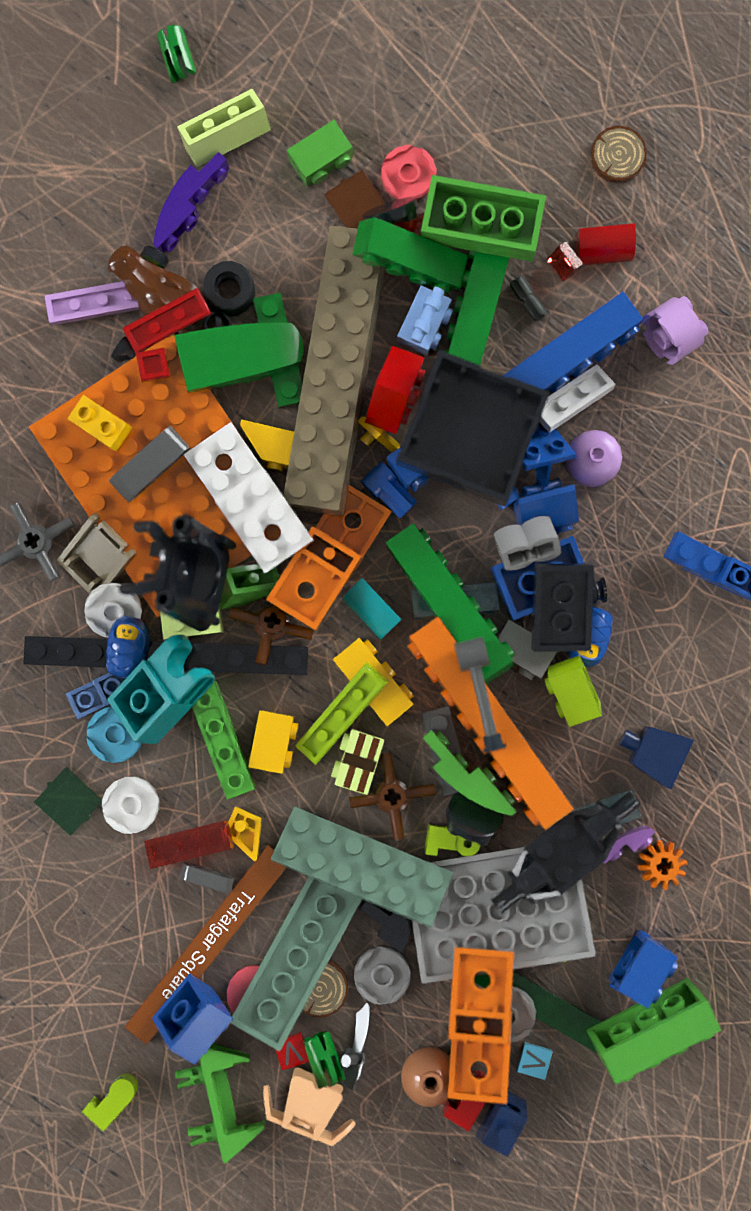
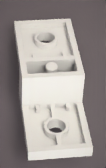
[183,422,313,573]

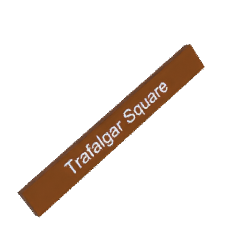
[125,844,287,1045]

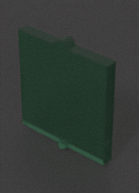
[34,767,102,836]

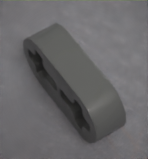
[179,862,235,893]

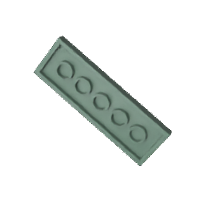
[271,806,453,928]
[230,877,362,1051]

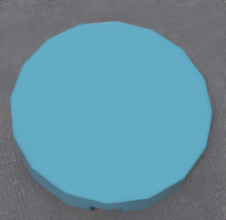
[86,707,142,763]

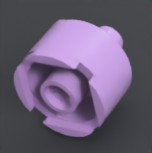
[641,296,709,365]

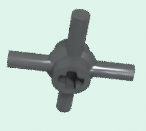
[0,502,75,582]

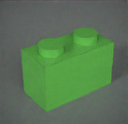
[287,120,353,187]

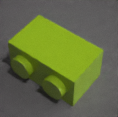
[545,655,602,727]

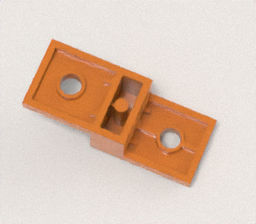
[266,485,392,631]
[448,947,514,1104]

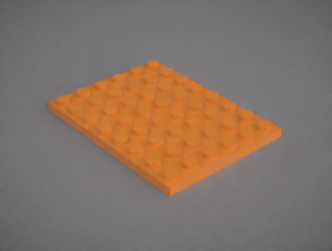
[29,334,281,617]

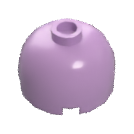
[565,430,622,487]

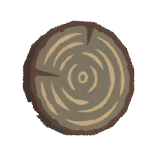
[591,125,647,183]
[302,960,348,1017]

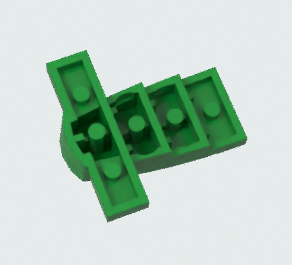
[174,293,304,409]

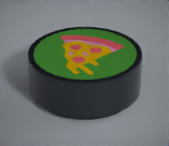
[140,246,169,269]

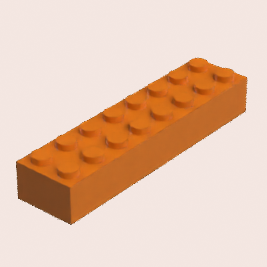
[407,617,574,829]

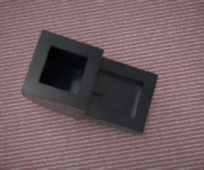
[360,900,410,952]

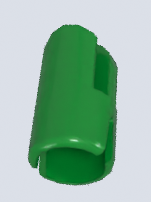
[157,25,197,84]
[303,1031,346,1089]

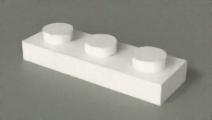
[539,364,615,433]

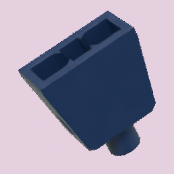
[619,726,694,790]
[475,1091,527,1157]

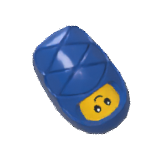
[566,607,613,667]
[106,616,150,678]

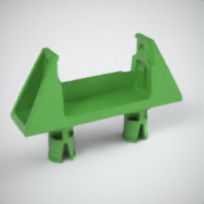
[175,1043,266,1164]

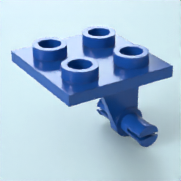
[522,422,576,497]

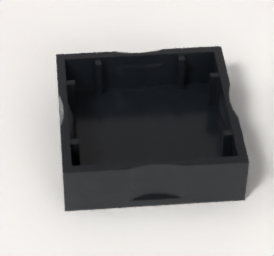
[396,350,550,507]

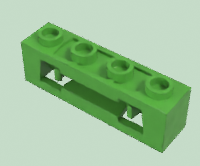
[192,681,257,800]

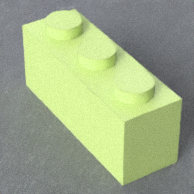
[177,89,271,168]

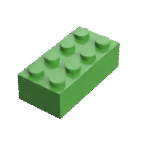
[421,175,546,262]
[586,978,721,1084]

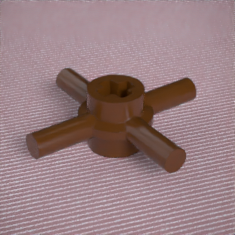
[229,603,314,666]
[349,753,436,840]

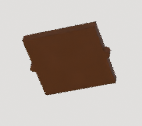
[324,169,385,229]

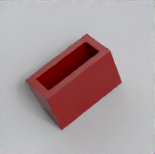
[574,223,636,266]

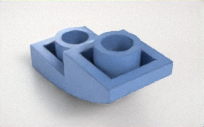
[65,673,124,720]

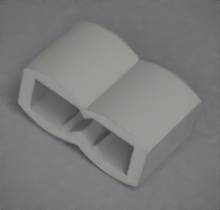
[494,516,561,570]

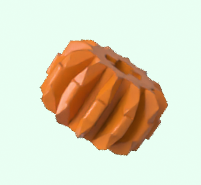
[637,840,687,890]

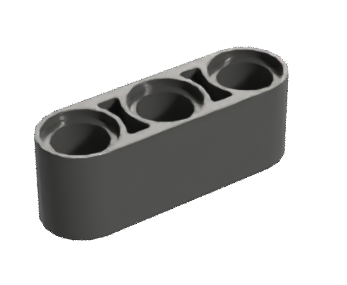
[109,426,190,503]

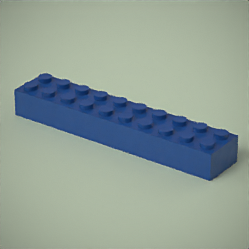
[387,291,643,492]

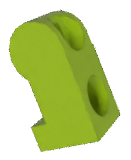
[424,823,480,856]
[82,1073,138,1131]

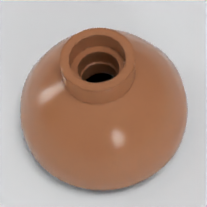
[401,1047,450,1107]

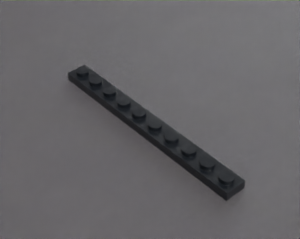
[23,636,309,675]

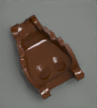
[108,246,210,335]

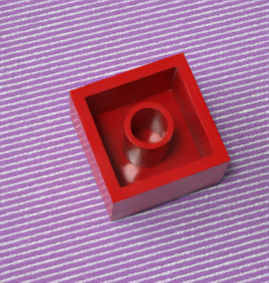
[364,346,426,435]

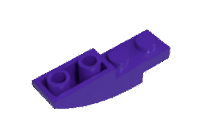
[153,152,229,253]

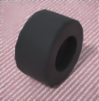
[203,261,255,316]

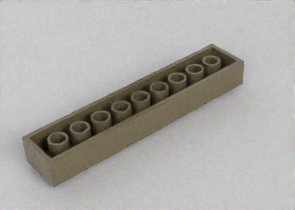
[283,226,385,516]

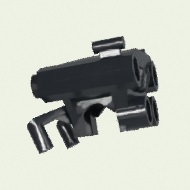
[119,514,236,632]

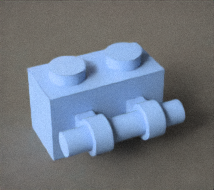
[397,285,454,356]

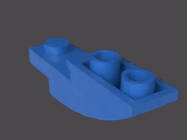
[663,532,751,601]

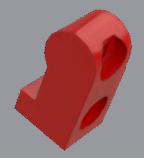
[443,1070,486,1132]

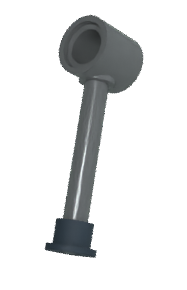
[454,637,506,753]

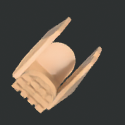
[264,1067,356,1146]

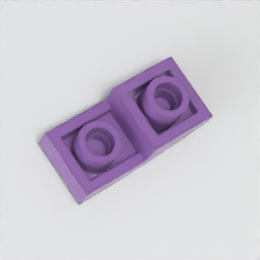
[604,825,655,864]

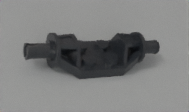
[490,791,640,915]

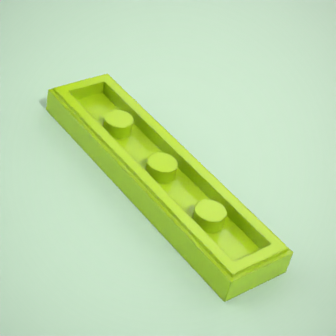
[295,662,389,765]

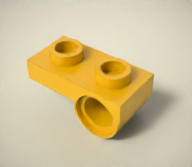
[67,395,132,452]

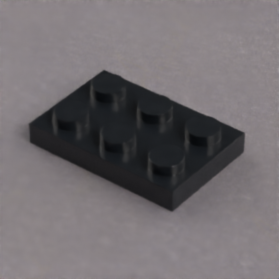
[531,563,594,652]

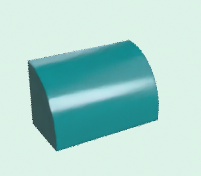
[342,578,401,640]

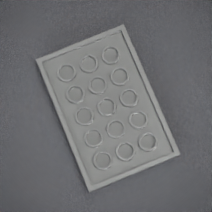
[412,847,596,984]

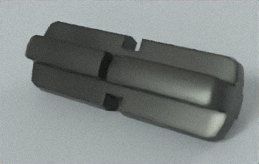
[510,276,548,322]

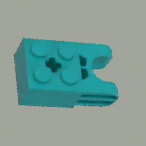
[107,634,215,744]

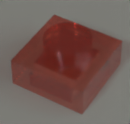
[547,241,583,282]

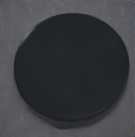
[363,197,419,224]
[446,792,504,846]

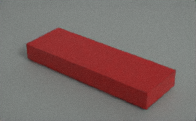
[122,287,212,353]

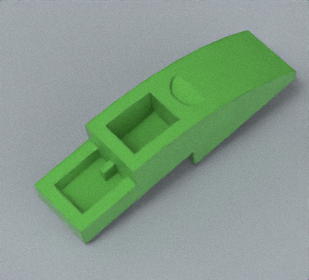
[423,729,516,816]

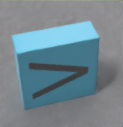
[516,1042,553,1080]

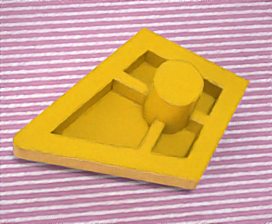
[358,417,400,453]
[224,806,262,861]

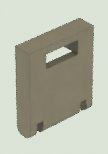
[56,513,137,594]

